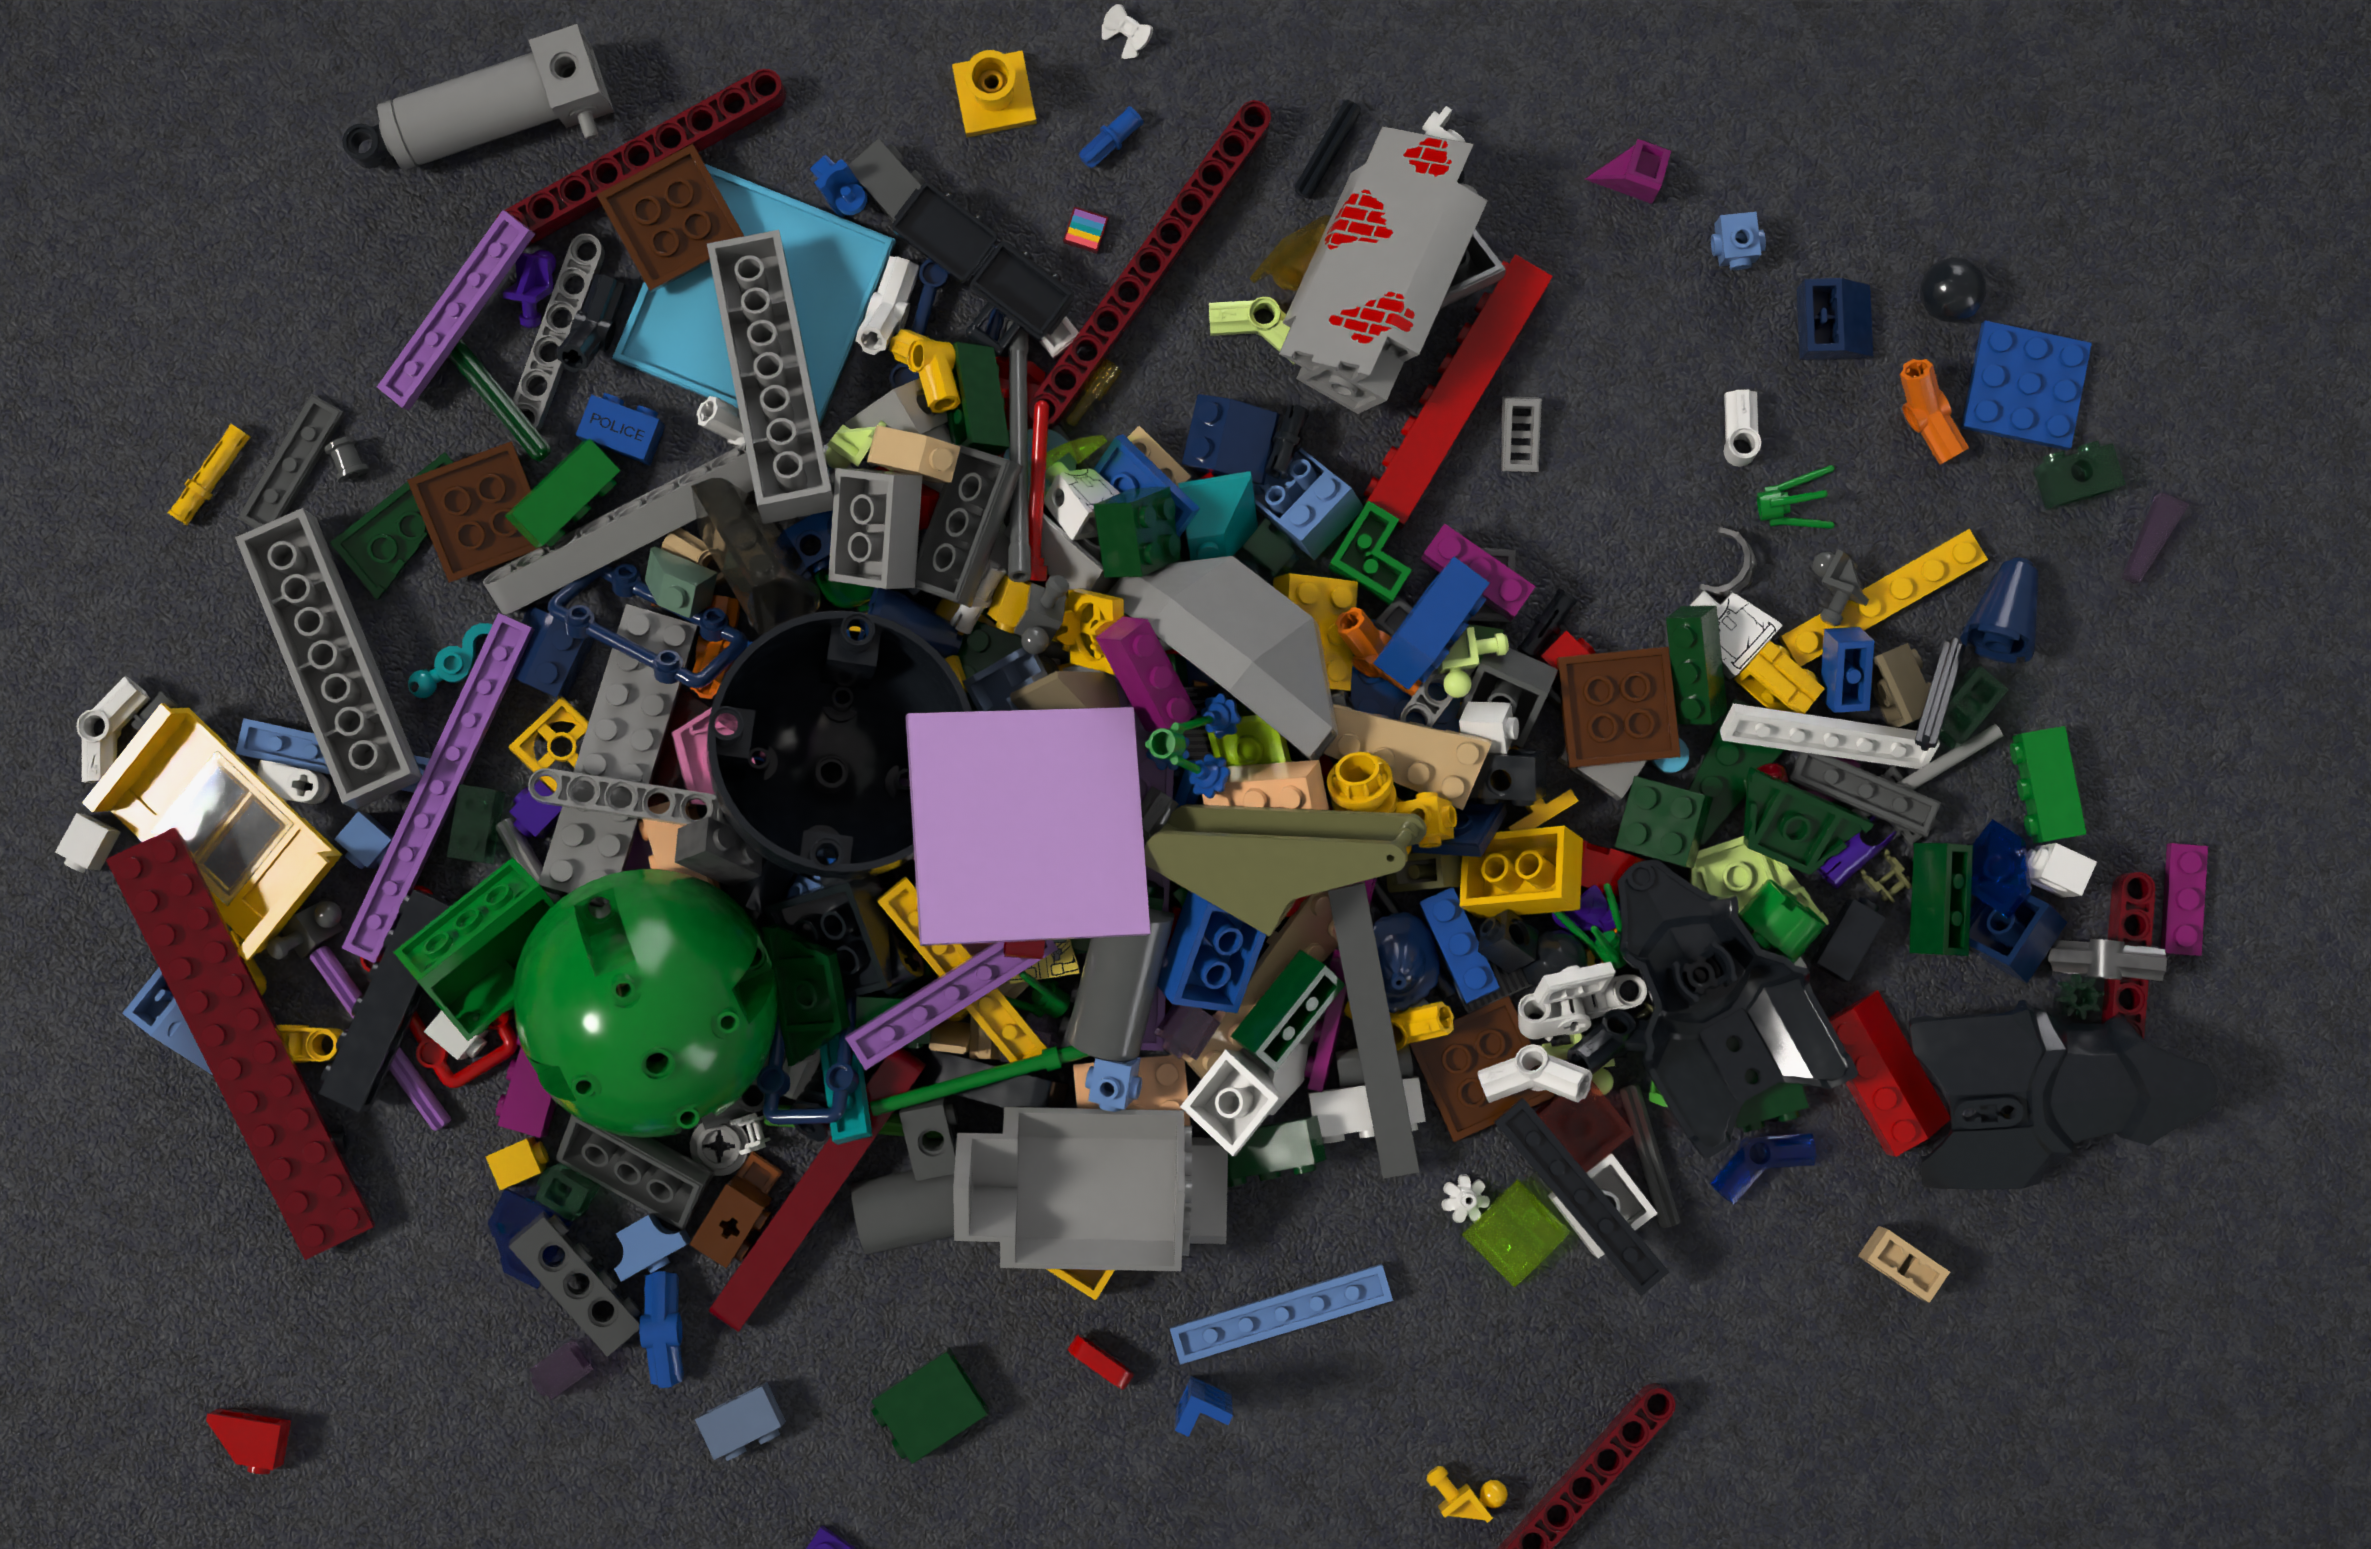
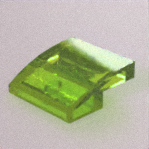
[1029,435,1107,469]
[1462,1179,1570,1288]

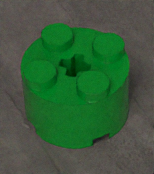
[1738,879,1826,964]

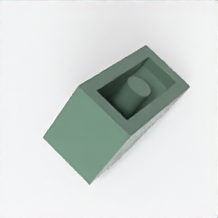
[645,546,718,619]

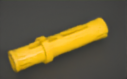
[167,424,251,526]

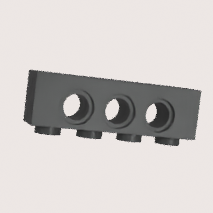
[508,1211,643,1357]

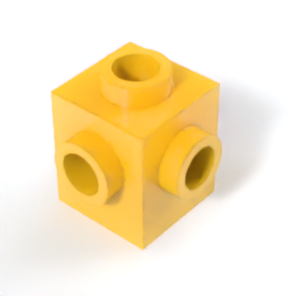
[1396,792,1457,848]

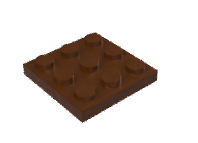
[597,144,744,293]
[407,441,546,583]
[1556,647,1681,769]
[1409,995,1555,1142]

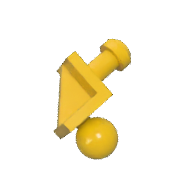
[1426,1466,1508,1523]

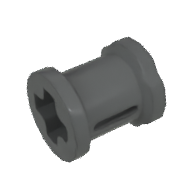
[324,436,369,483]

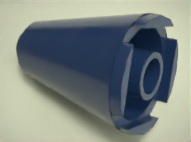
[1960,557,2038,663]
[858,587,963,659]

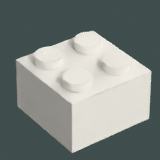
[1548,1151,1657,1259]

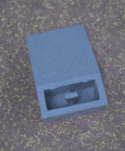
[1253,443,1364,560]
[122,967,212,1075]

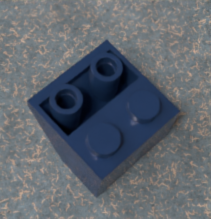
[1797,278,1873,360]

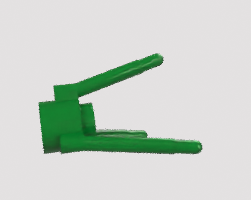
[1757,465,1835,529]
[1553,883,1627,970]
[1005,971,1070,1018]

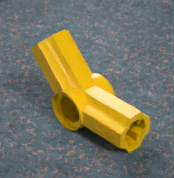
[889,329,961,413]
[1344,1001,1454,1051]

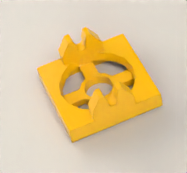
[1053,588,1124,675]
[509,696,589,792]

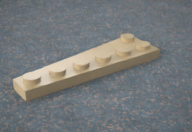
[1323,704,1492,810]
[1182,890,1338,1079]

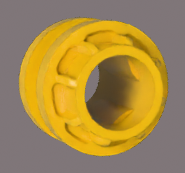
[1327,752,1397,813]

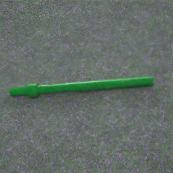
[870,1046,1090,1116]

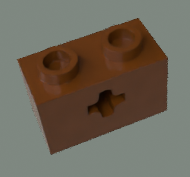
[689,1175,773,1269]

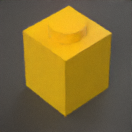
[485,1137,549,1190]

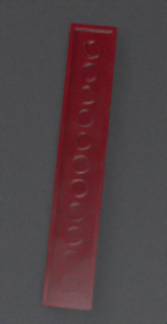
[105,826,375,1260]

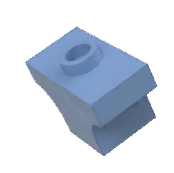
[614,1214,691,1281]

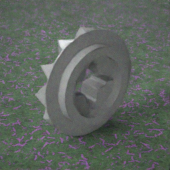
[690,1121,749,1176]

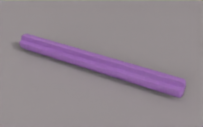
[310,946,451,1131]

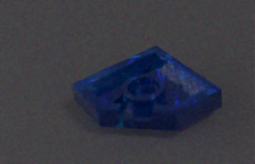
[1971,819,2031,919]
[488,1188,573,1289]

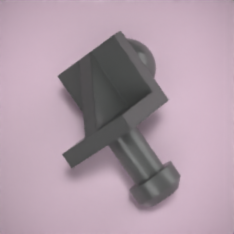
[1812,550,1869,627]
[1014,575,1069,655]
[267,900,344,960]

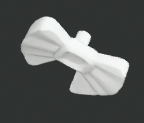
[1102,4,1153,59]

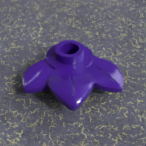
[1552,885,1620,947]

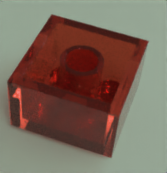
[1535,1080,1634,1172]

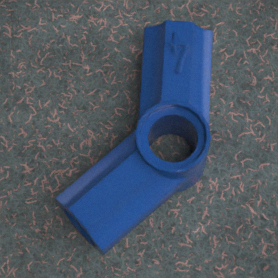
[639,1271,684,1388]

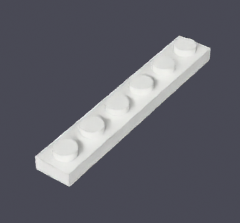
[1720,703,1940,769]

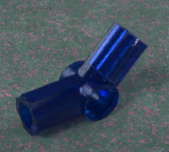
[1708,1133,1816,1205]

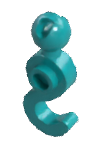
[408,623,492,698]

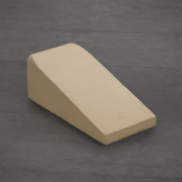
[929,1020,971,1054]

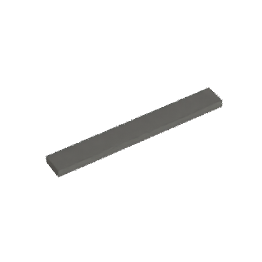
[1328,882,1420,1179]

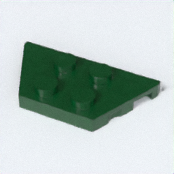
[1743,767,1874,875]
[762,923,850,1066]

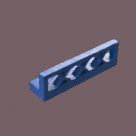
[1175,1376,1233,1437]

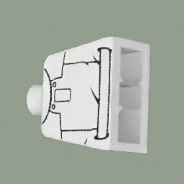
[1044,462,1120,541]
[1690,590,1783,680]

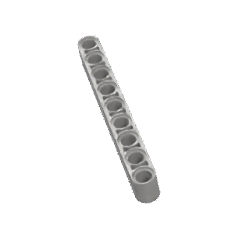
[483,443,754,614]

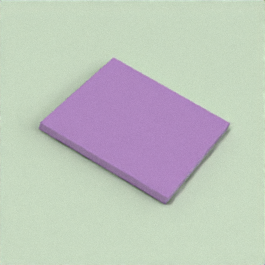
[906,707,1151,946]

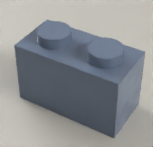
[695,1382,786,1461]

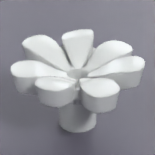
[1441,1174,1490,1223]

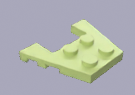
[1689,836,1829,925]

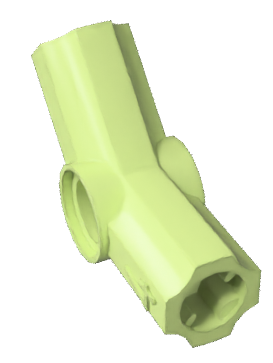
[1209,296,1295,364]

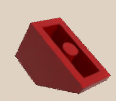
[206,1408,291,1474]

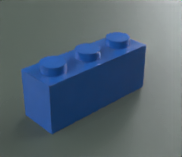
[1419,887,1500,1006]

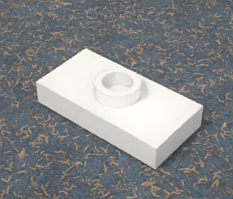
[1533,962,1616,1005]

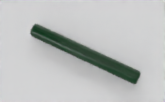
[448,339,551,462]

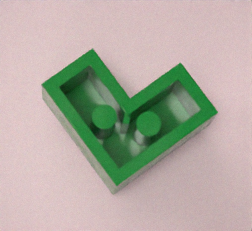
[1328,501,1412,605]

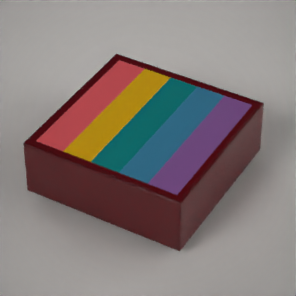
[1063,207,1109,254]

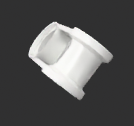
[257,760,331,804]
[1583,974,1647,1019]
[1518,993,1591,1039]

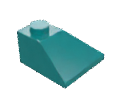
[1178,471,1258,561]

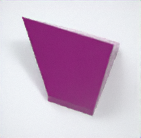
[1585,139,1671,204]

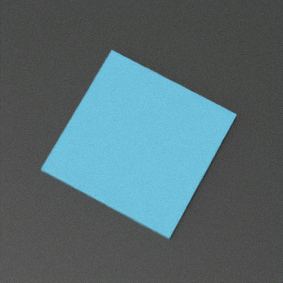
[612,164,896,426]

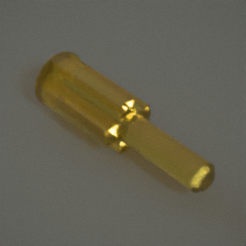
[1067,359,1122,426]

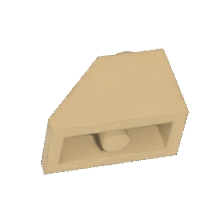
[867,426,961,483]

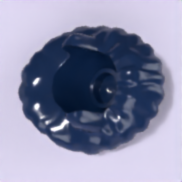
[1373,912,1440,1013]

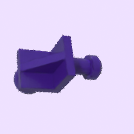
[503,250,556,328]

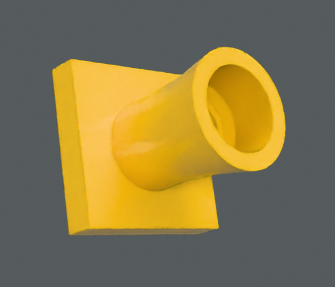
[952,50,1037,137]

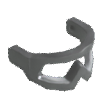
[1698,527,1757,598]

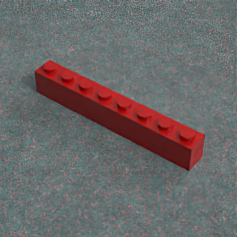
[1363,254,1553,530]

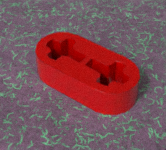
[1067,1334,1135,1390]

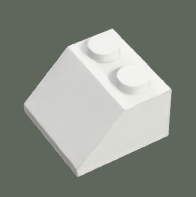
[1180,1049,1281,1156]

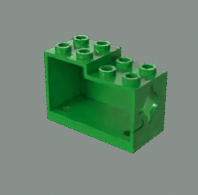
[393,857,555,1041]

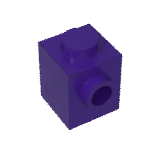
[509,780,562,839]

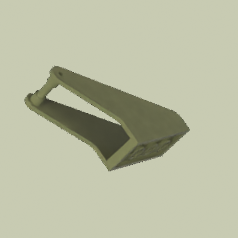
[1144,804,1427,937]

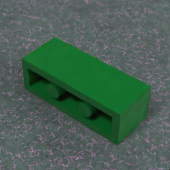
[505,438,621,548]
[2010,726,2087,844]

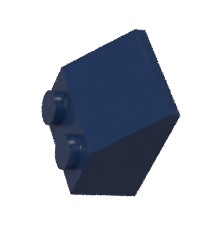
[1182,394,1280,485]
[512,605,595,700]
[1969,877,2068,983]

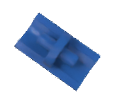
[810,155,868,218]

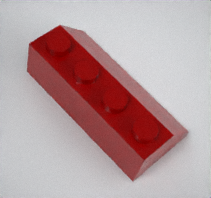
[1828,990,1951,1157]

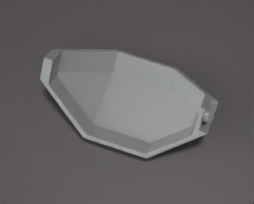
[1106,556,1338,760]

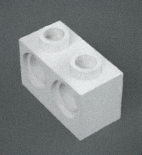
[2021,843,2097,898]

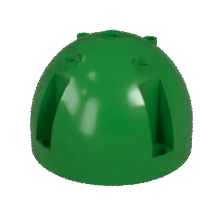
[514,869,778,1138]

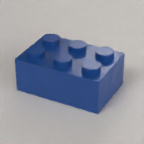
[1373,556,1489,690]
[1157,890,1266,1013]

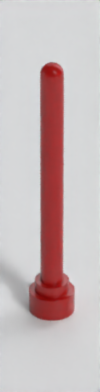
[1029,400,1049,581]

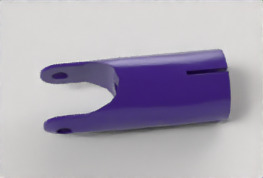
[1817,816,1897,889]

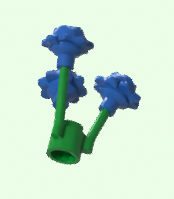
[1145,693,1241,799]

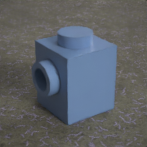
[334,811,394,869]

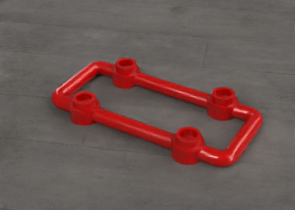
[360,885,518,1088]

